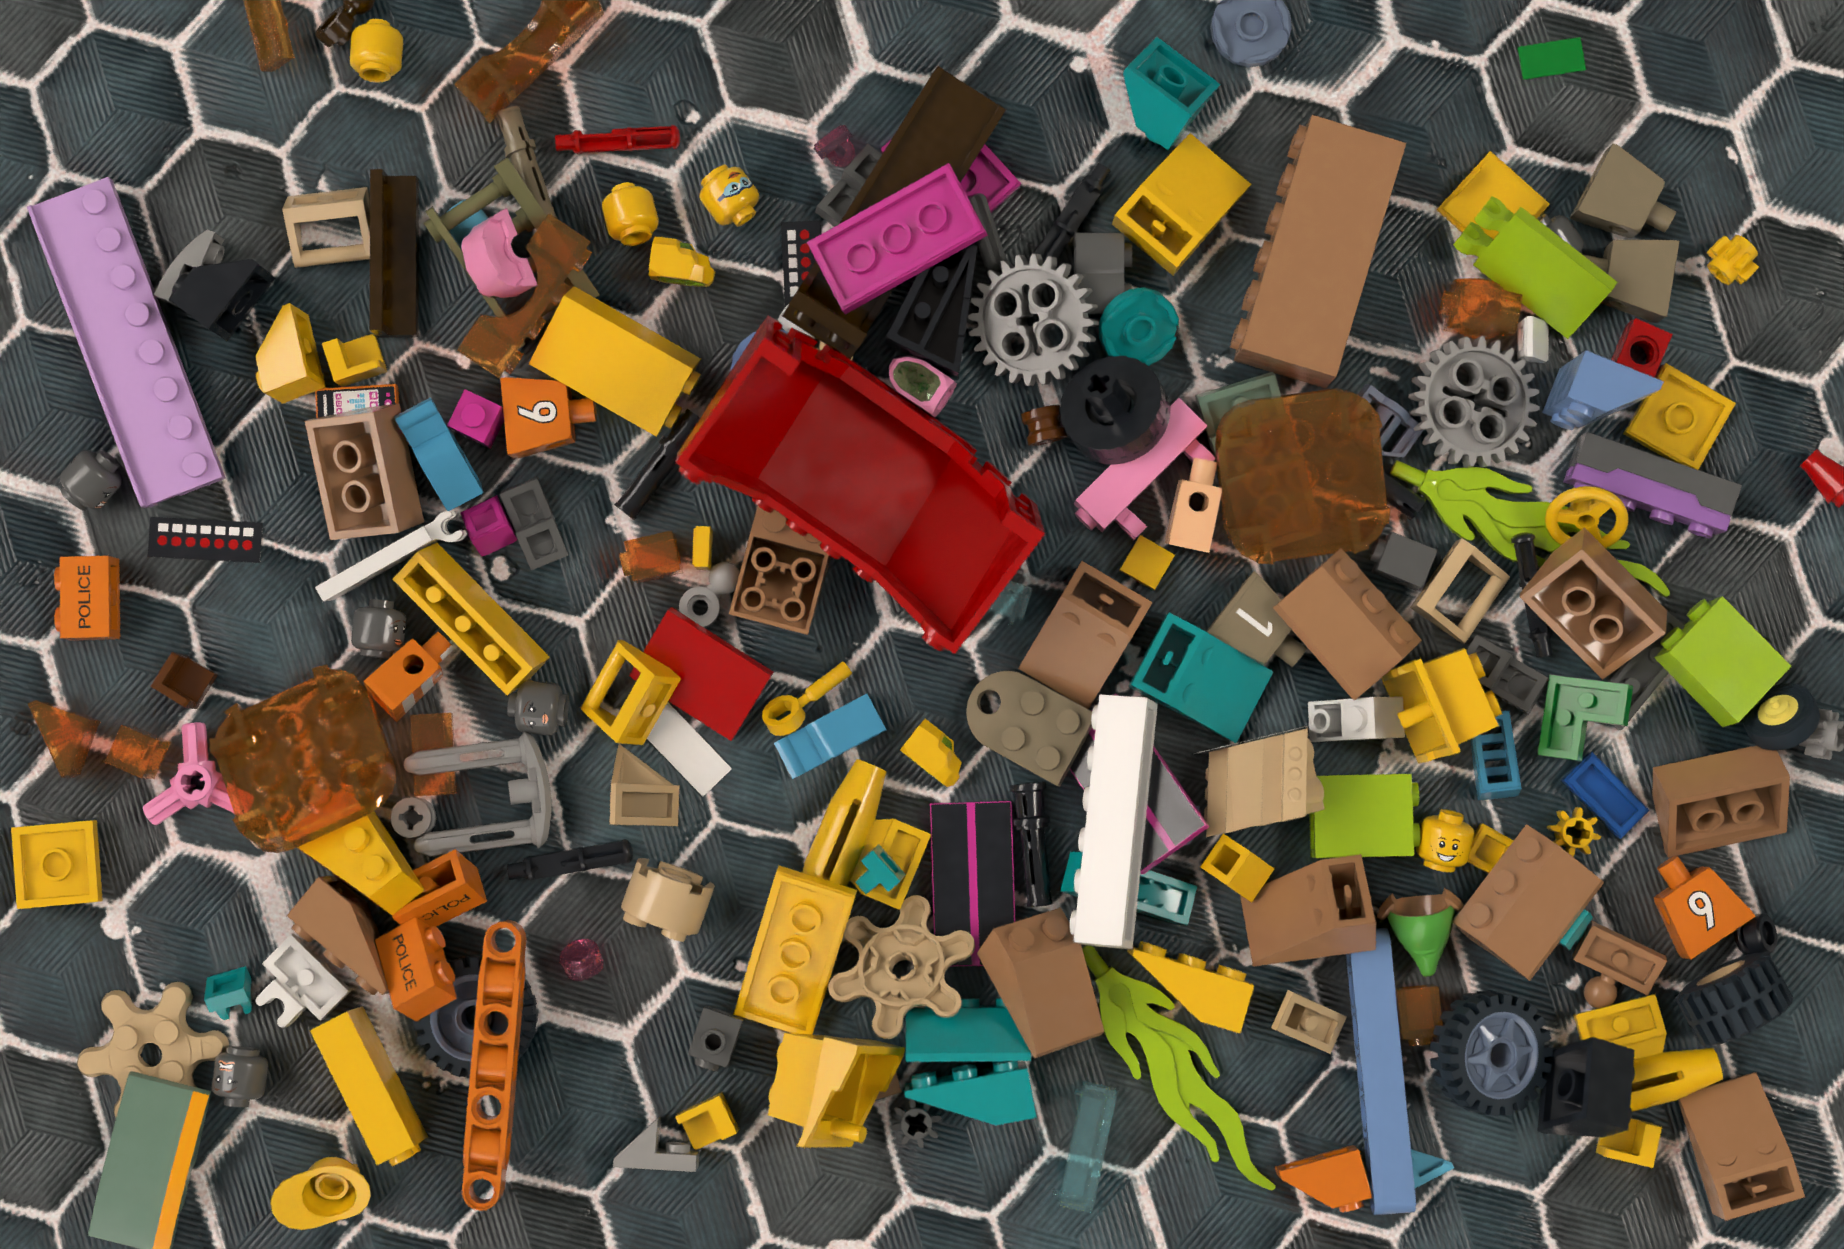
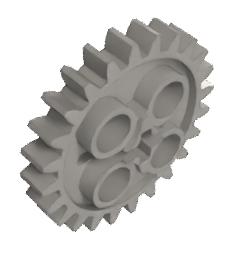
[968,254,1099,386]
[1408,336,1540,468]

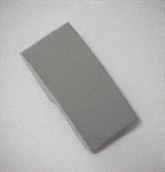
[154,229,225,308]

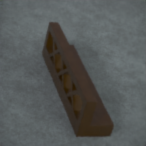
[369,169,419,338]

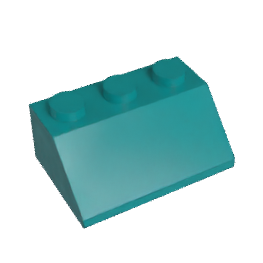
[906,998,1031,1062]

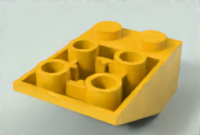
[1112,133,1251,276]
[1127,941,1254,1033]

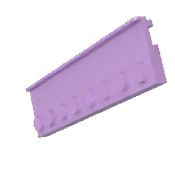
[27,177,226,508]

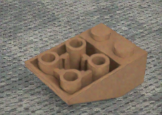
[729,506,831,635]
[1018,561,1153,709]
[1240,854,1376,967]
[287,875,389,995]
[1678,1072,1805,1221]

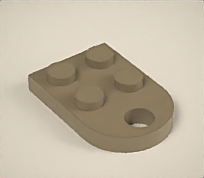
[966,671,1092,787]

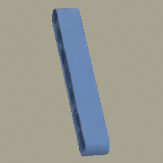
[1346,927,1416,1216]

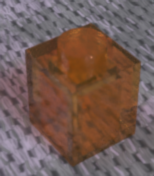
[619,530,684,584]
[105,725,171,779]
[1395,984,1443,1046]

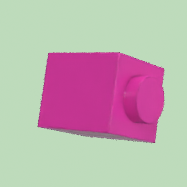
[447,389,504,449]

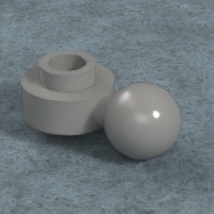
[679,562,740,628]

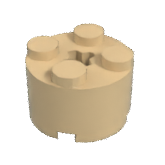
[621,858,715,942]

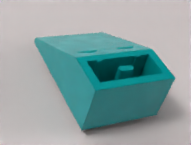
[1128,613,1273,743]
[904,1061,1037,1125]

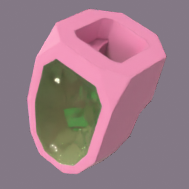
[889,355,957,417]

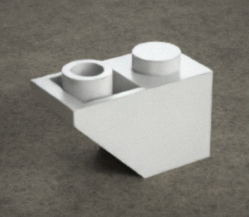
[1308,697,1405,742]

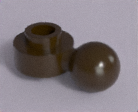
[315,0,375,47]

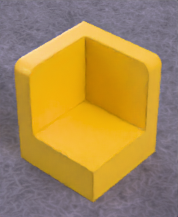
[322,334,387,387]
[675,1092,739,1150]
[1596,1118,1662,1168]

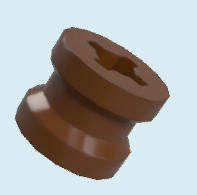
[1021,405,1067,447]

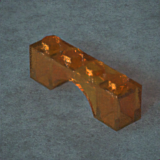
[454,0,604,124]
[457,212,592,378]

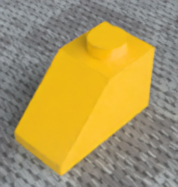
[255,303,325,404]

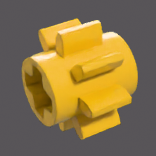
[1707,235,1759,285]
[1547,807,1601,857]

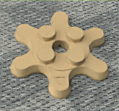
[828,895,975,1039]
[77,982,229,1118]

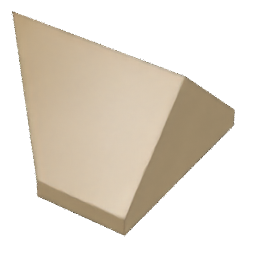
[610,744,679,826]

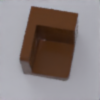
[150,652,218,709]

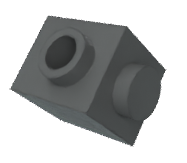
[688,1005,745,1071]

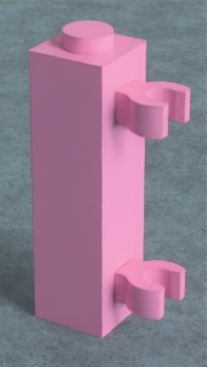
[1074,398,1216,540]

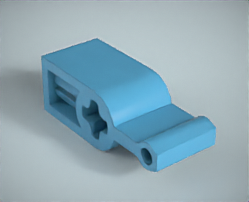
[394,397,483,511]
[774,694,887,779]

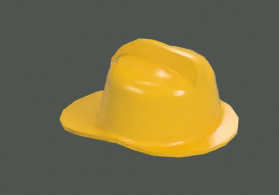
[271,1157,371,1230]

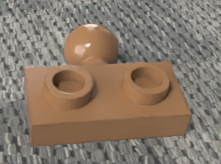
[1572,920,1667,1008]

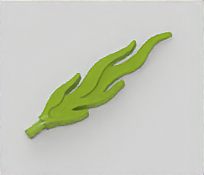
[1390,460,1670,597]
[1082,945,1276,1190]

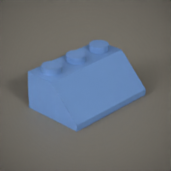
[1542,350,1664,430]

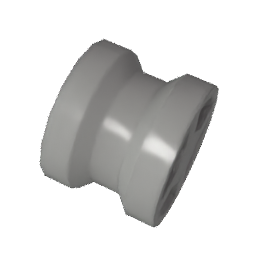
[390,797,437,838]

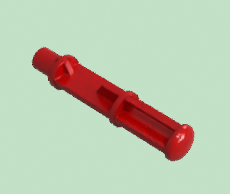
[555,125,680,154]

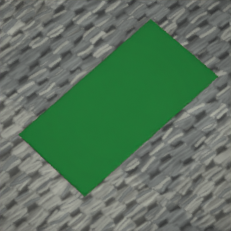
[1518,37,1586,80]

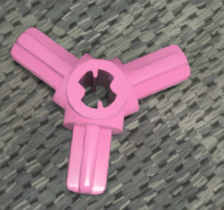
[143,722,256,825]

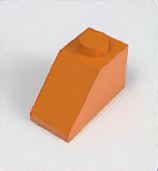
[1275,1145,1372,1212]

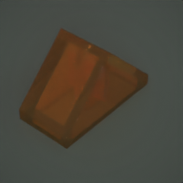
[28,700,100,778]

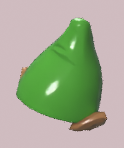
[1376,888,1464,977]

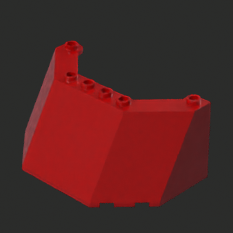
[676,316,1045,654]

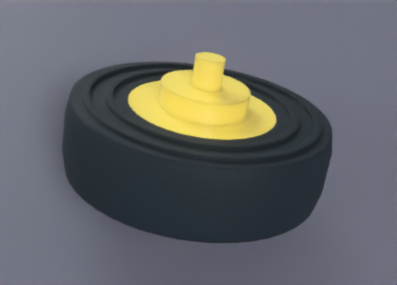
[1743,683,1820,751]

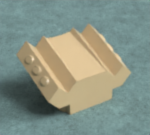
[1204,728,1325,837]

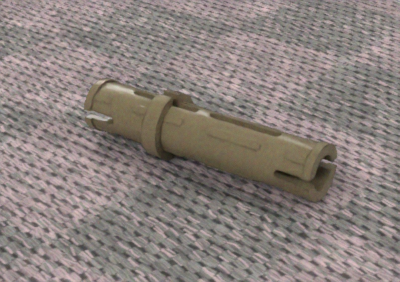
[495,106,558,229]

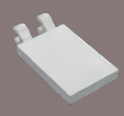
[315,511,468,602]

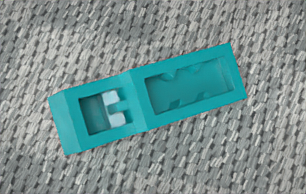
[1061,852,1197,926]

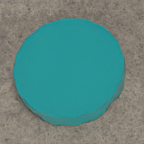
[1099,287,1179,366]

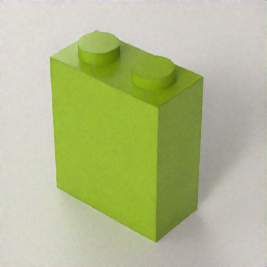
[1654,596,1791,727]
[1309,774,1421,858]

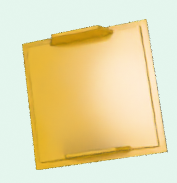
[1437,151,1550,239]

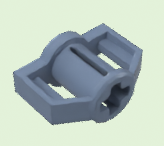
[1344,384,1423,457]

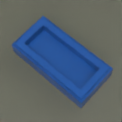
[1561,752,1650,839]

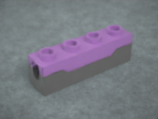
[1563,432,1742,538]

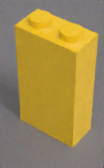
[529,286,701,437]
[310,1006,428,1167]

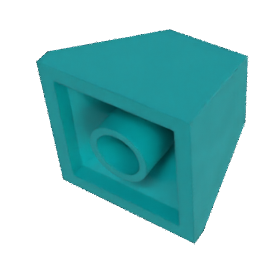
[1123,37,1221,150]

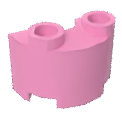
[461,208,537,298]

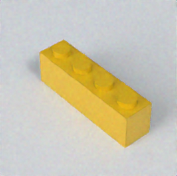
[393,542,550,695]

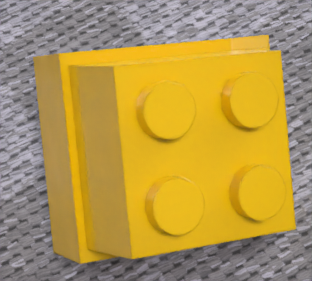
[1382,648,1502,764]
[768,1033,905,1148]

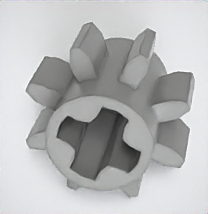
[1799,709,1844,760]

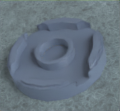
[1211,0,1292,68]

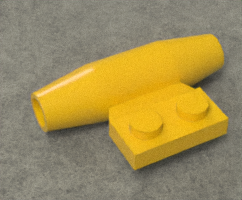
[802,759,931,910]
[1573,994,1723,1112]

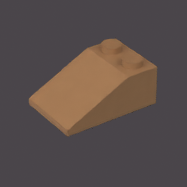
[977,907,1104,1058]

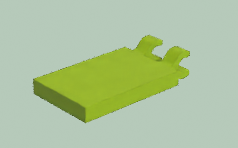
[1453,196,1618,339]

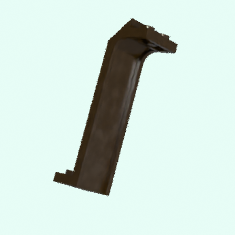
[782,65,1006,359]

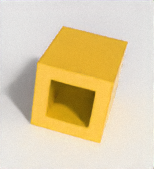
[1200,833,1274,903]

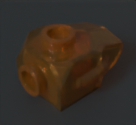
[1439,278,1522,340]

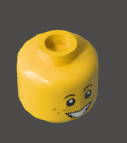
[1416,809,1474,873]

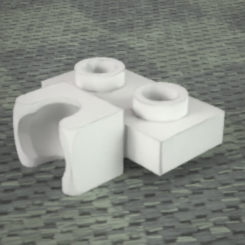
[255,934,352,1028]

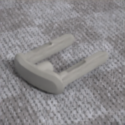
[404,732,552,857]

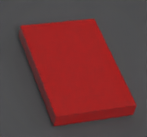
[629,607,774,741]

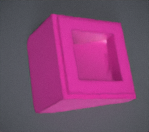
[460,495,517,556]

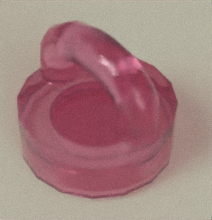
[813,124,855,167]
[559,939,604,981]

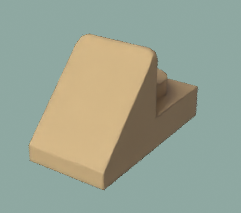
[1271,990,1347,1054]

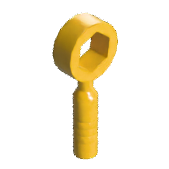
[762,661,852,736]

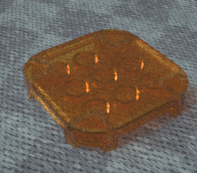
[1215,389,1391,565]
[209,664,397,853]

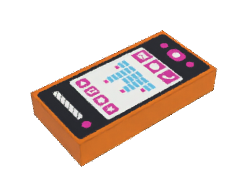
[315,384,399,418]

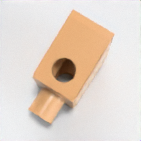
[1165,458,1222,553]

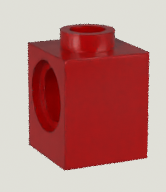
[1611,318,1673,377]

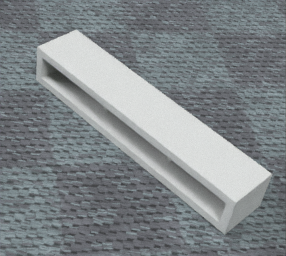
[1070,694,1158,950]

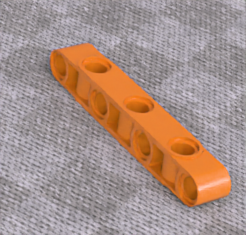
[462,920,526,1211]

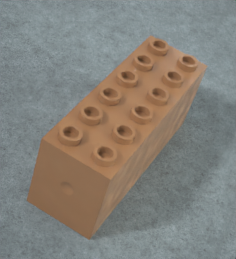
[1230,115,1406,388]

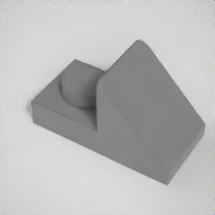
[613,1116,700,1172]

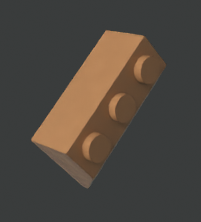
[305,403,424,540]
[1519,527,1667,680]
[1273,548,1422,700]
[1652,746,1790,858]
[1452,824,1604,981]

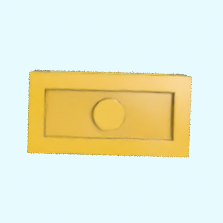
[580,640,681,745]

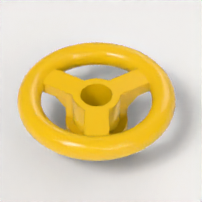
[1545,486,1628,548]

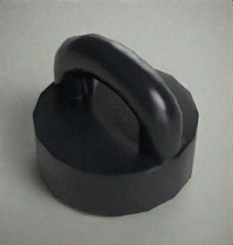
[1734,913,1778,955]

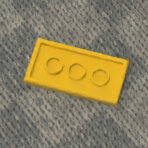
[733,865,857,1034]

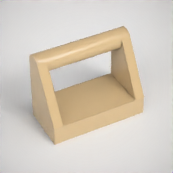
[282,187,370,268]
[1410,538,1510,644]

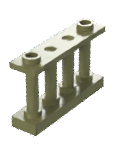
[424,157,600,349]

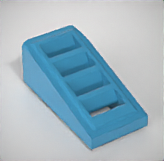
[1470,711,1522,800]

